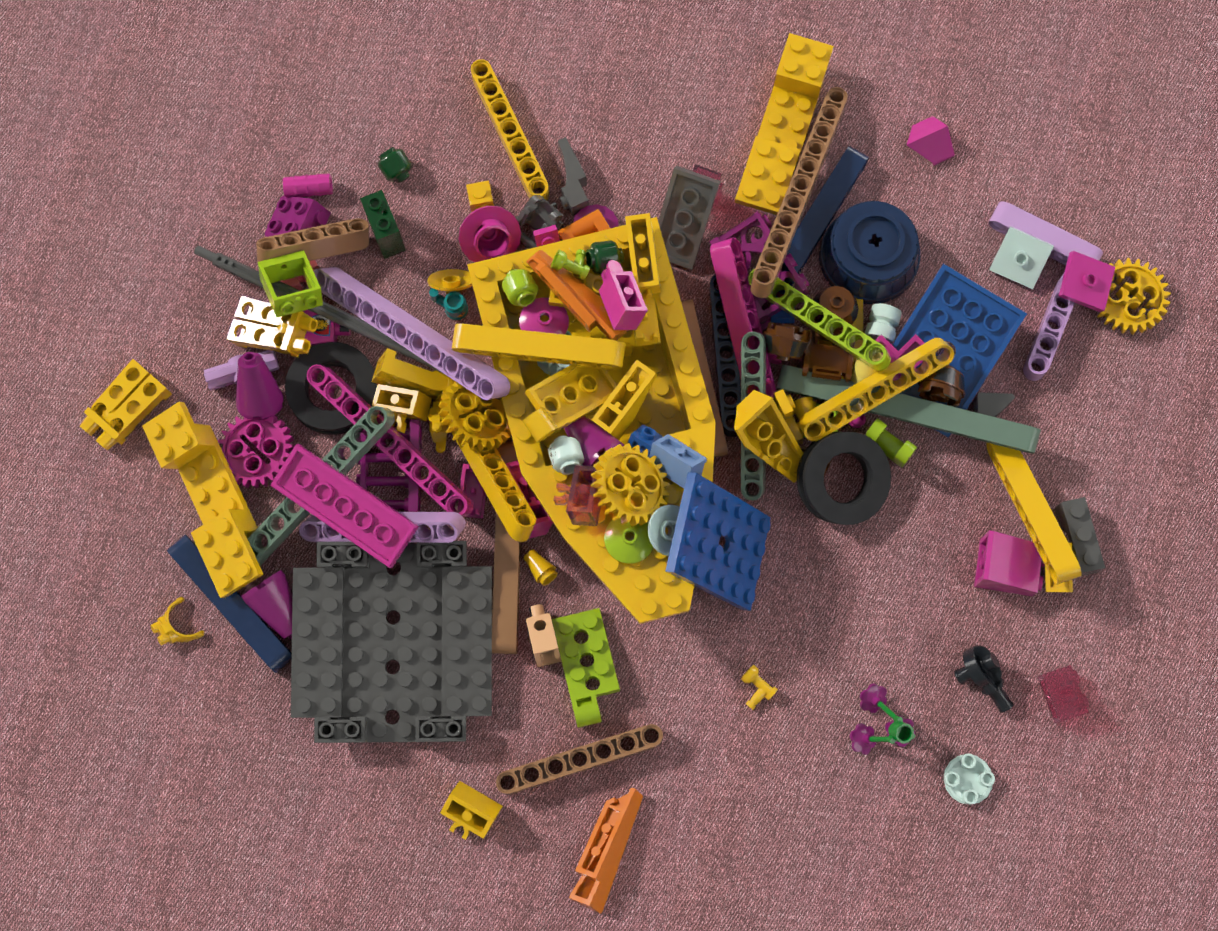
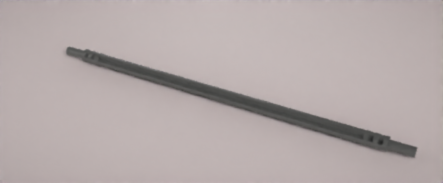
[194,245,502,400]

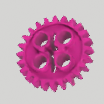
[218,415,294,489]

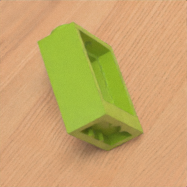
[257,250,323,318]

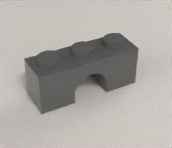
[1055,497,1105,577]

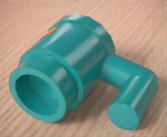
[429,288,468,321]

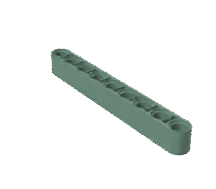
[248,406,395,566]

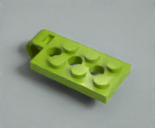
[552,608,620,728]

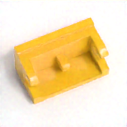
[634,289,661,346]

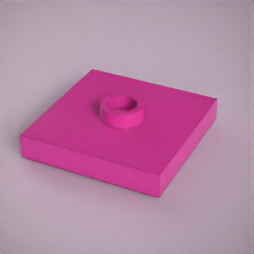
[1059,251,1115,312]

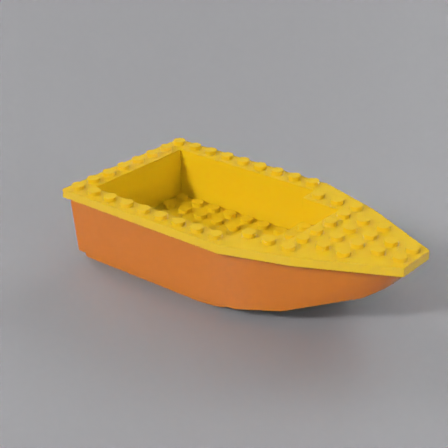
[467,217,716,624]

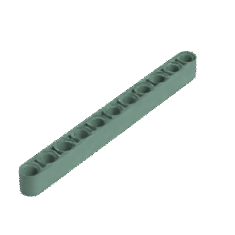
[776,365,1041,454]

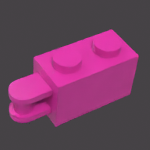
[599,260,648,330]

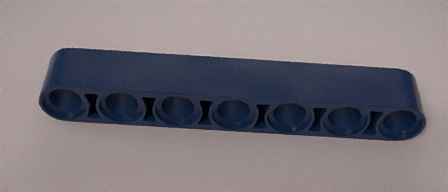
[782,146,869,286]
[709,275,741,437]
[166,534,292,674]

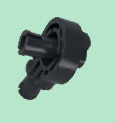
[954,645,1014,713]

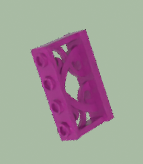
[710,211,810,324]

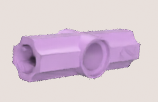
[204,350,279,391]

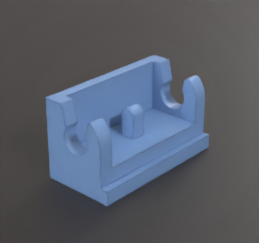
[649,434,707,488]

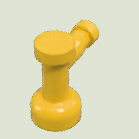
[741,664,778,710]

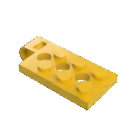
[523,365,617,443]

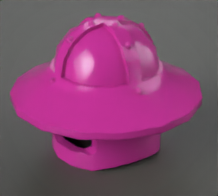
[458,206,521,262]

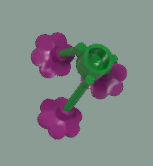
[850,683,915,755]

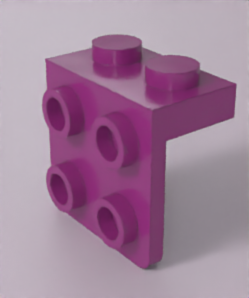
[265,196,331,237]

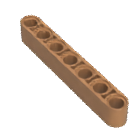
[681,299,728,458]
[496,724,663,795]

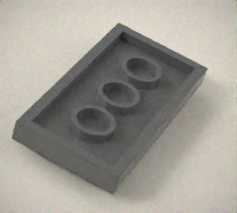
[658,166,721,270]

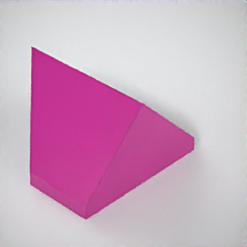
[907,116,955,166]

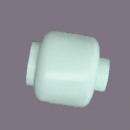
[548,436,584,475]

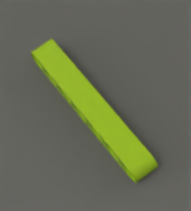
[748,269,891,371]

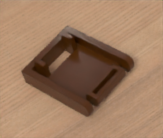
[802,327,855,382]

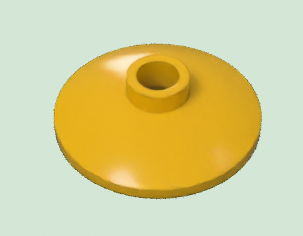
[428,269,472,294]

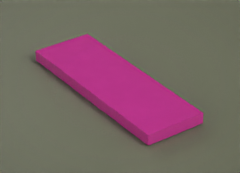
[270,444,419,568]

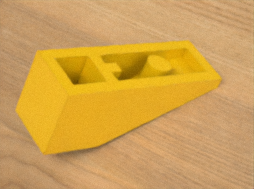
[592,360,657,440]

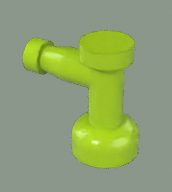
[551,249,590,280]

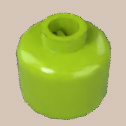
[502,269,538,307]

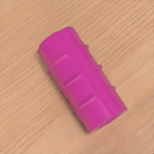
[283,173,333,198]

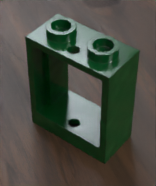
[360,190,406,259]

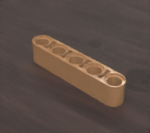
[256,218,369,267]

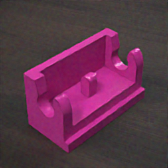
[457,464,486,519]

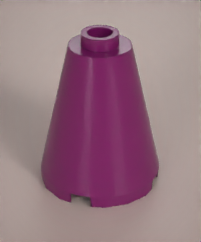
[236,352,284,420]
[565,416,624,482]
[241,570,293,640]

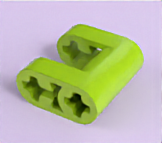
[865,418,917,468]

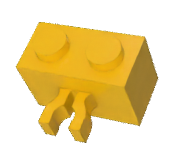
[372,384,432,433]
[440,781,503,840]

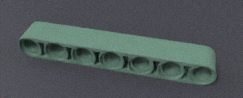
[741,332,766,501]

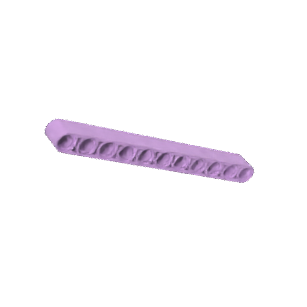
[314,267,510,400]

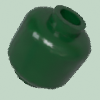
[378,147,413,183]
[586,240,624,274]

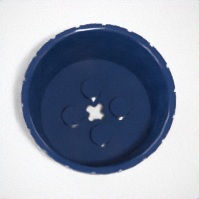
[819,201,920,304]

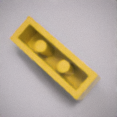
[625,213,661,294]

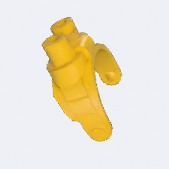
[427,401,447,453]
[150,597,204,646]

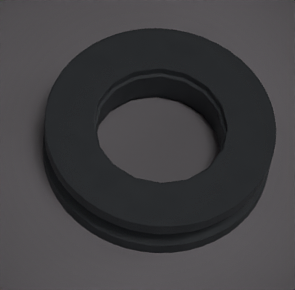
[285,342,377,435]
[797,431,891,525]

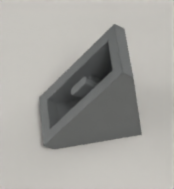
[973,393,1015,417]

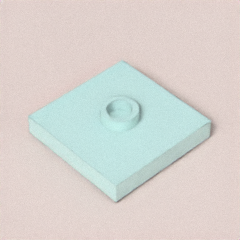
[989,226,1054,289]

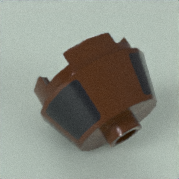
[813,286,859,331]
[764,322,811,361]
[918,365,965,407]

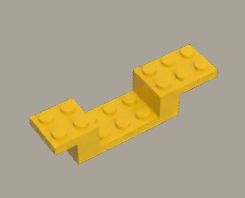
[734,33,834,215]
[142,402,264,598]

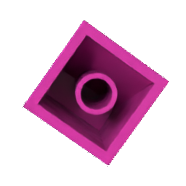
[974,530,1044,596]

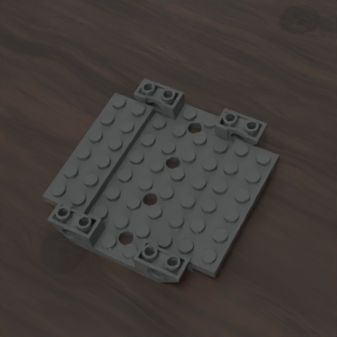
[291,541,492,743]

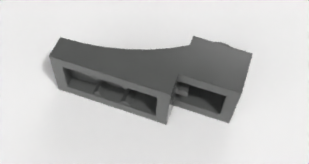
[558,137,589,216]

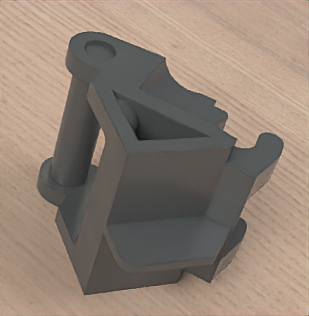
[515,194,564,249]

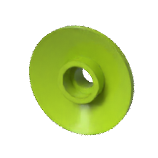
[604,517,654,564]

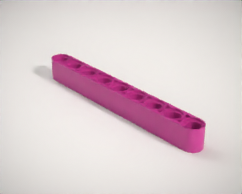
[307,364,473,517]

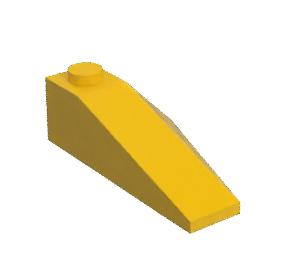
[734,390,803,483]

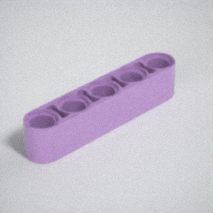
[988,201,1103,265]
[1023,273,1074,381]

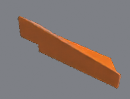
[526,250,629,340]

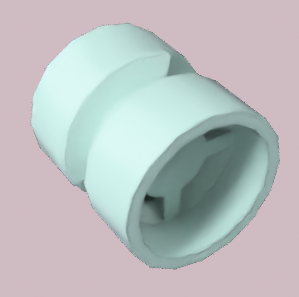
[865,303,902,345]

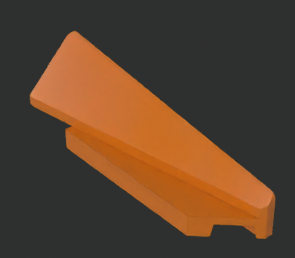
[569,788,643,914]

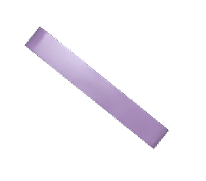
[299,512,466,543]

